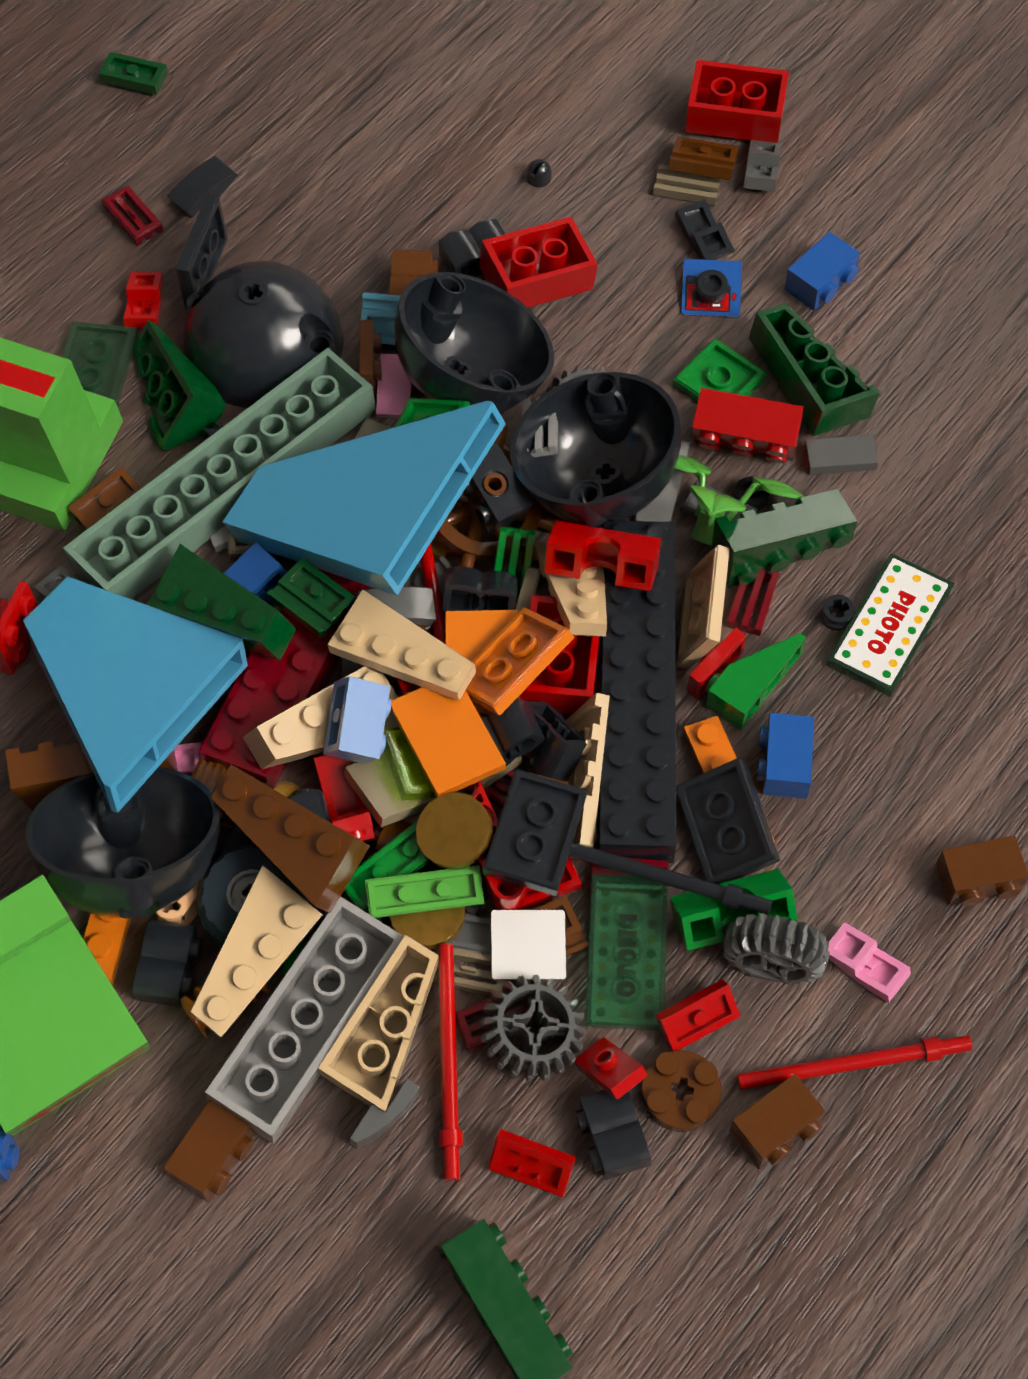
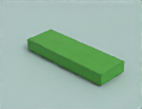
[365,865,484,918]

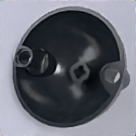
[183,261,344,408]
[394,272,554,415]
[510,372,681,527]
[26,767,220,919]

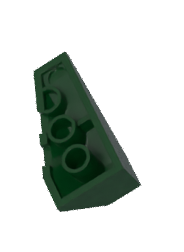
[133,320,227,450]

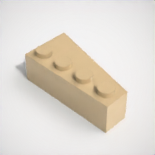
[243,666,401,769]
[318,935,438,1112]

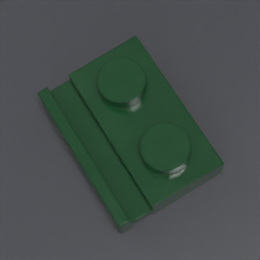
[267,558,356,640]

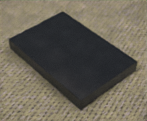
[175,194,228,310]
[676,757,780,884]
[482,769,588,896]

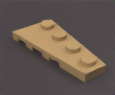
[533,542,607,636]
[564,693,610,858]
[190,865,323,1038]

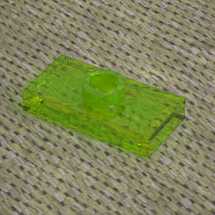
[383,729,436,801]

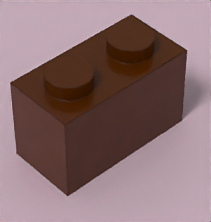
[936,835,1028,907]
[729,1074,826,1169]
[163,1100,254,1203]

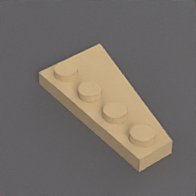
[328,590,476,701]

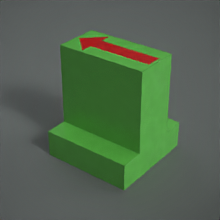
[0,337,123,532]
[0,875,150,1136]

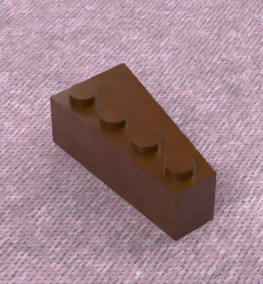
[5,739,178,811]
[211,765,370,913]

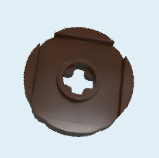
[642,1050,722,1132]

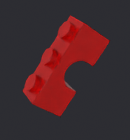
[545,521,662,591]

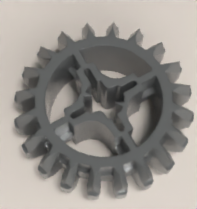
[723,914,830,985]
[480,974,586,1082]

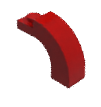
[313,753,375,841]

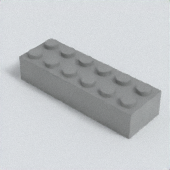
[205,896,404,1144]

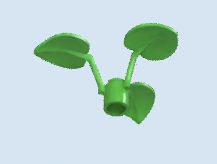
[675,455,805,545]

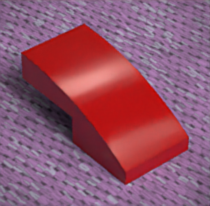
[123,272,163,329]

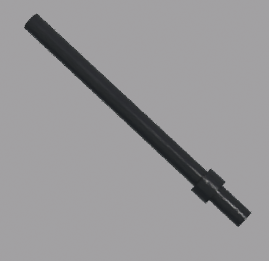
[568,842,773,915]

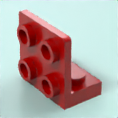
[0,581,38,675]

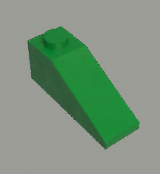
[705,633,806,730]

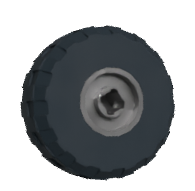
[196,844,311,949]

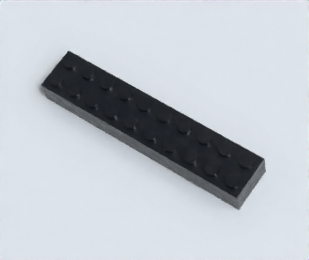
[599,521,676,863]

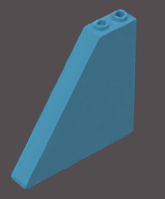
[223,401,506,596]
[23,576,248,813]

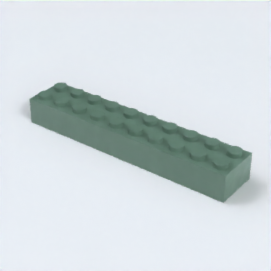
[63,348,376,599]

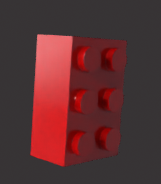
[686,60,789,143]
[479,216,598,308]
[693,388,804,463]
[520,595,601,715]

